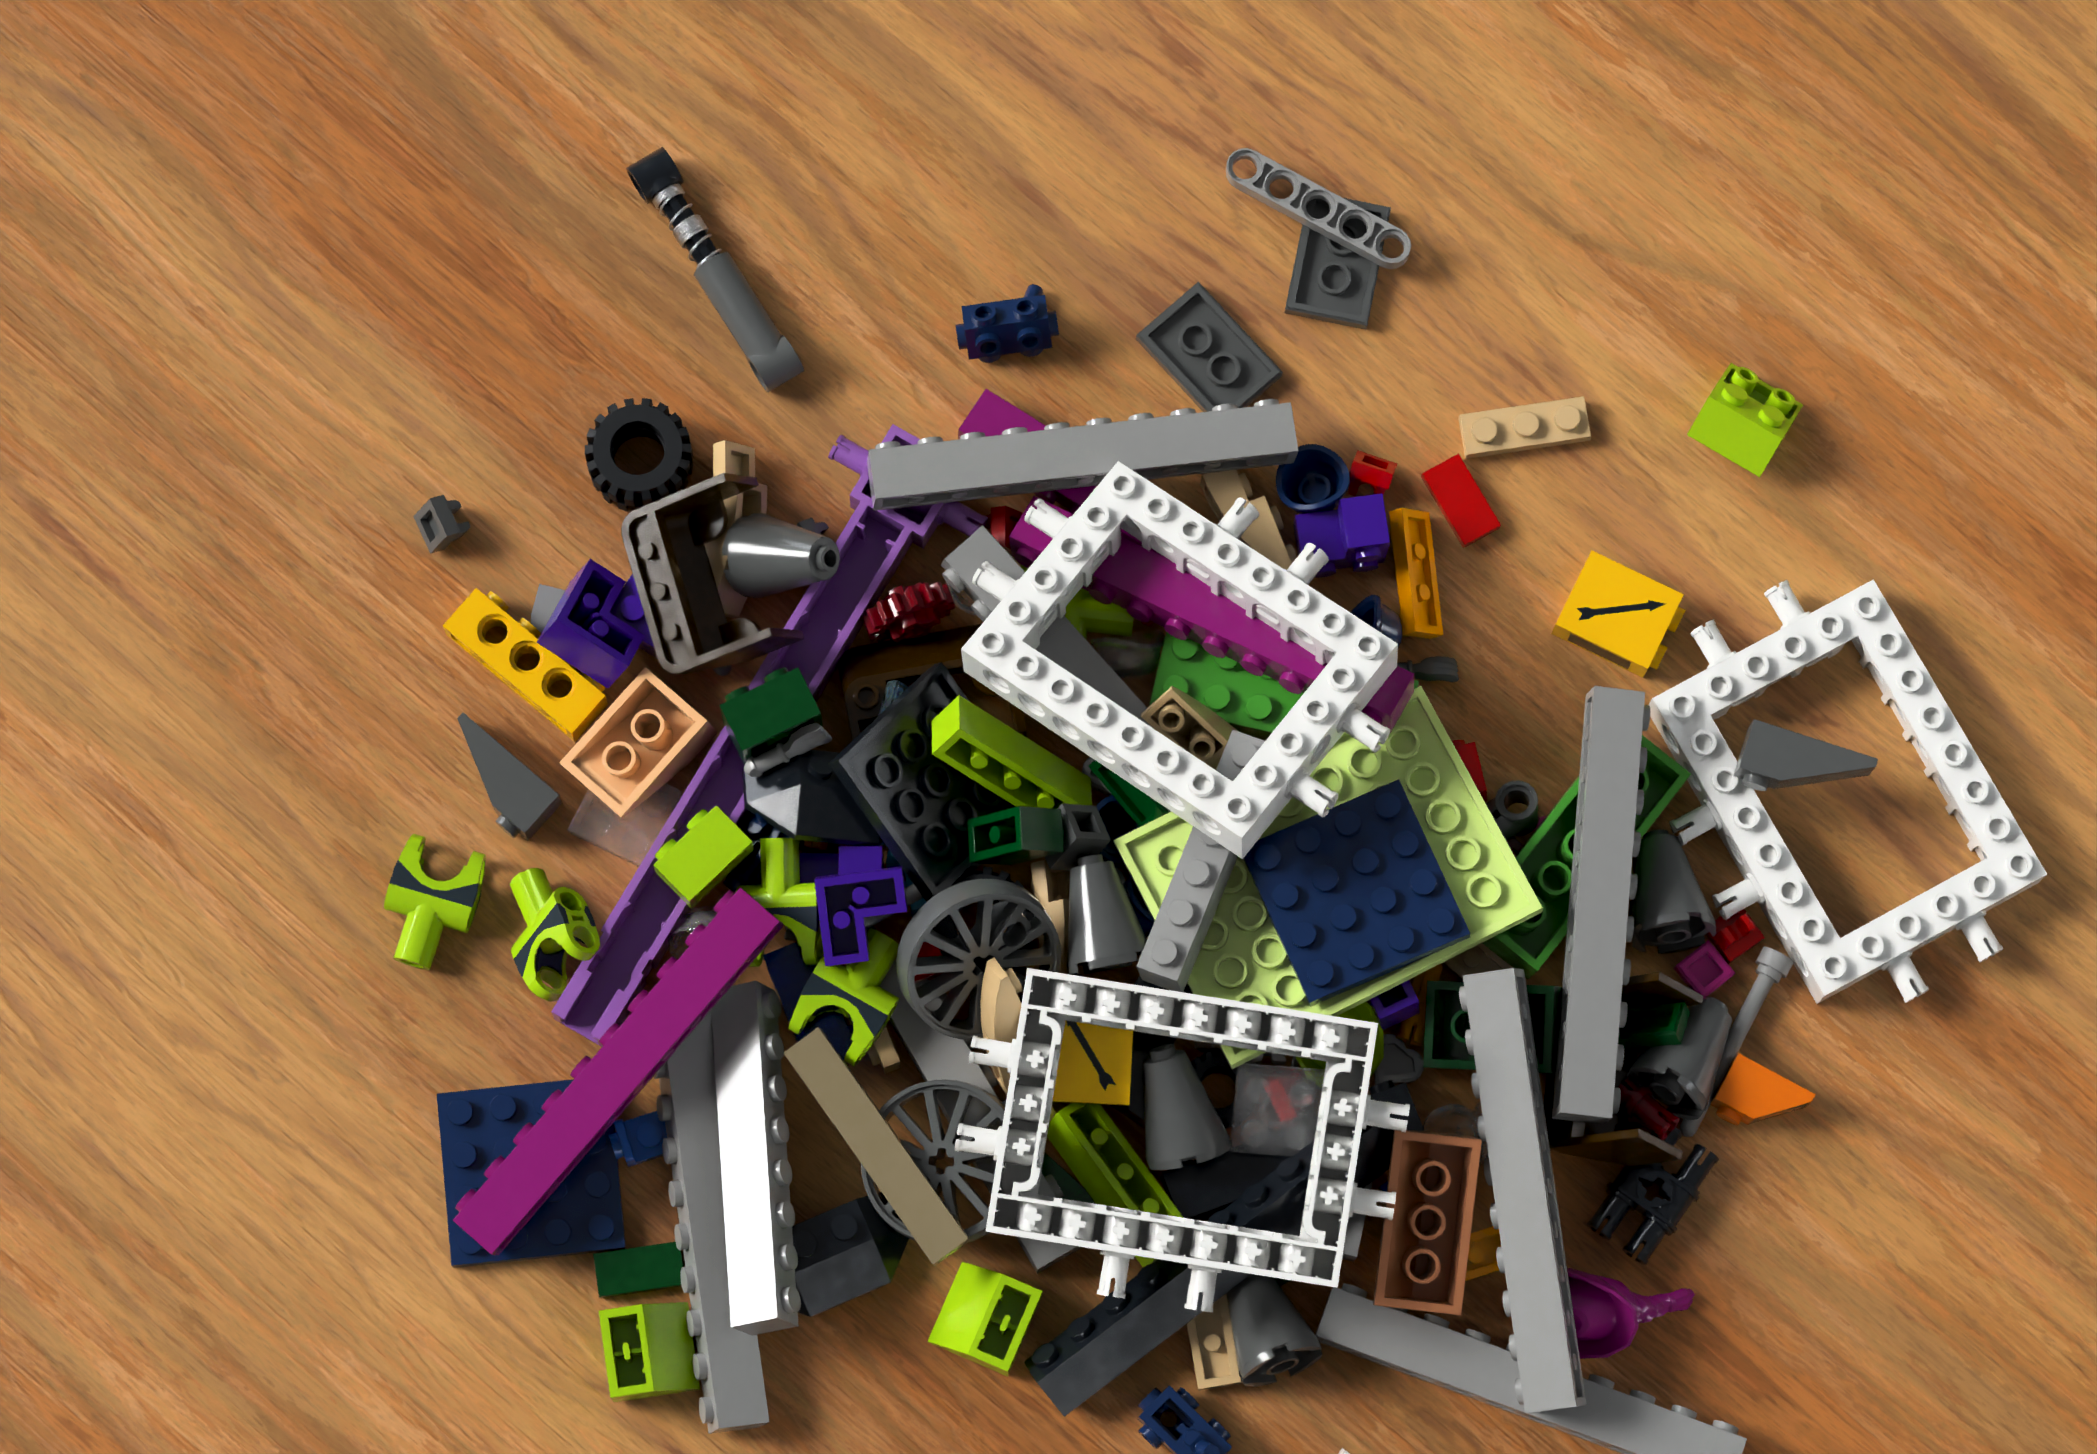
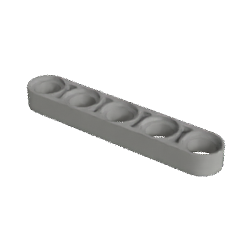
[1226,148,1411,269]

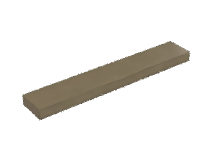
[784,1027,971,1266]

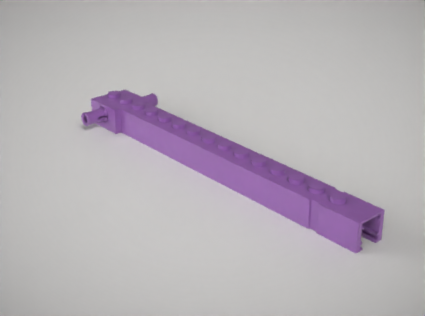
[551,424,988,1047]

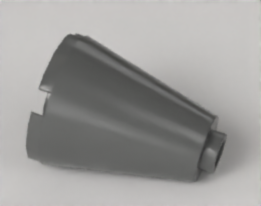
[722,513,840,598]
[1631,829,1716,954]
[1067,854,1147,975]
[1627,997,1732,1120]
[1143,1044,1231,1170]
[1226,1274,1322,1387]

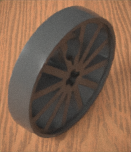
[896,879,1061,1040]
[861,1079,1005,1243]

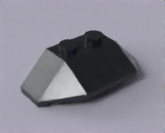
[742,750,884,846]
[792,1192,910,1317]

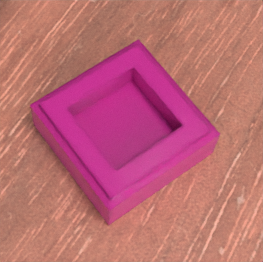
[1673,940,1735,999]

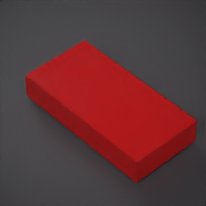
[1421,453,1501,548]

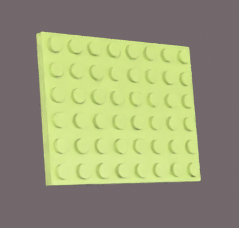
[1113,686,1543,1069]

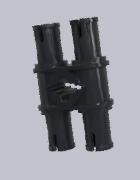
[1587,1127,1719,1265]

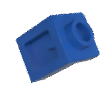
[608,1111,667,1167]

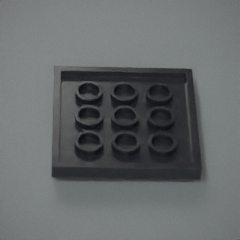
[829,662,1016,902]

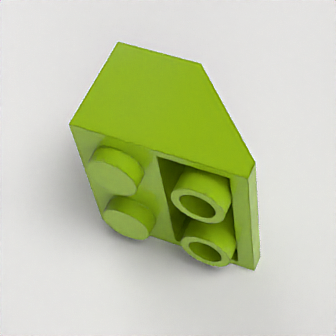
[1687,363,1803,477]
[927,1261,1043,1377]
[599,1302,700,1402]

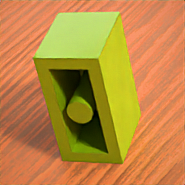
[653,805,754,909]

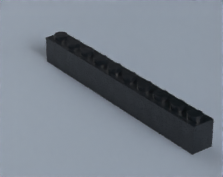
[1024,1096,1394,1417]

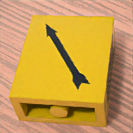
[1551,550,1686,678]
[1053,1020,1133,1106]

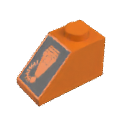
[1710,1053,1816,1126]

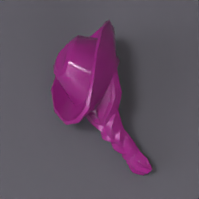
[1567,1268,1695,1359]

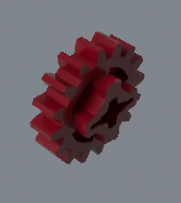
[862,582,956,643]

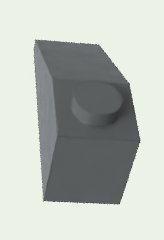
[457,713,562,841]
[1733,719,1878,791]

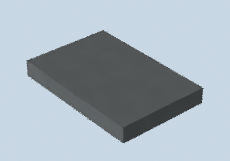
[1284,198,1391,330]
[1136,282,1283,412]

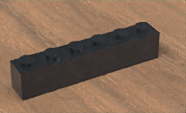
[1160,1080,1424,1220]

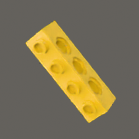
[443,588,608,742]

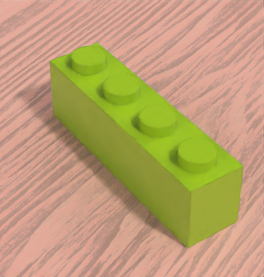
[931,695,1092,809]
[1047,1103,1184,1267]

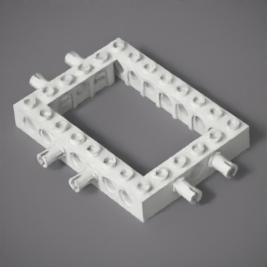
[961,461,1398,859]
[1648,579,2047,1004]
[955,968,1410,1313]

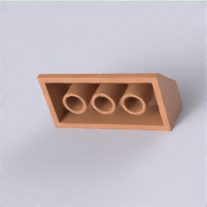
[1373,1130,1482,1315]

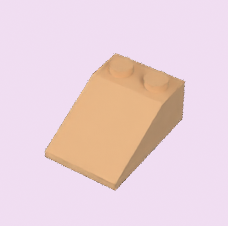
[559,667,717,819]

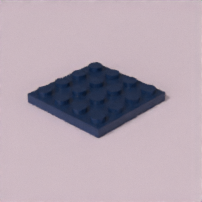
[1243,779,1470,1007]
[437,1079,626,1268]

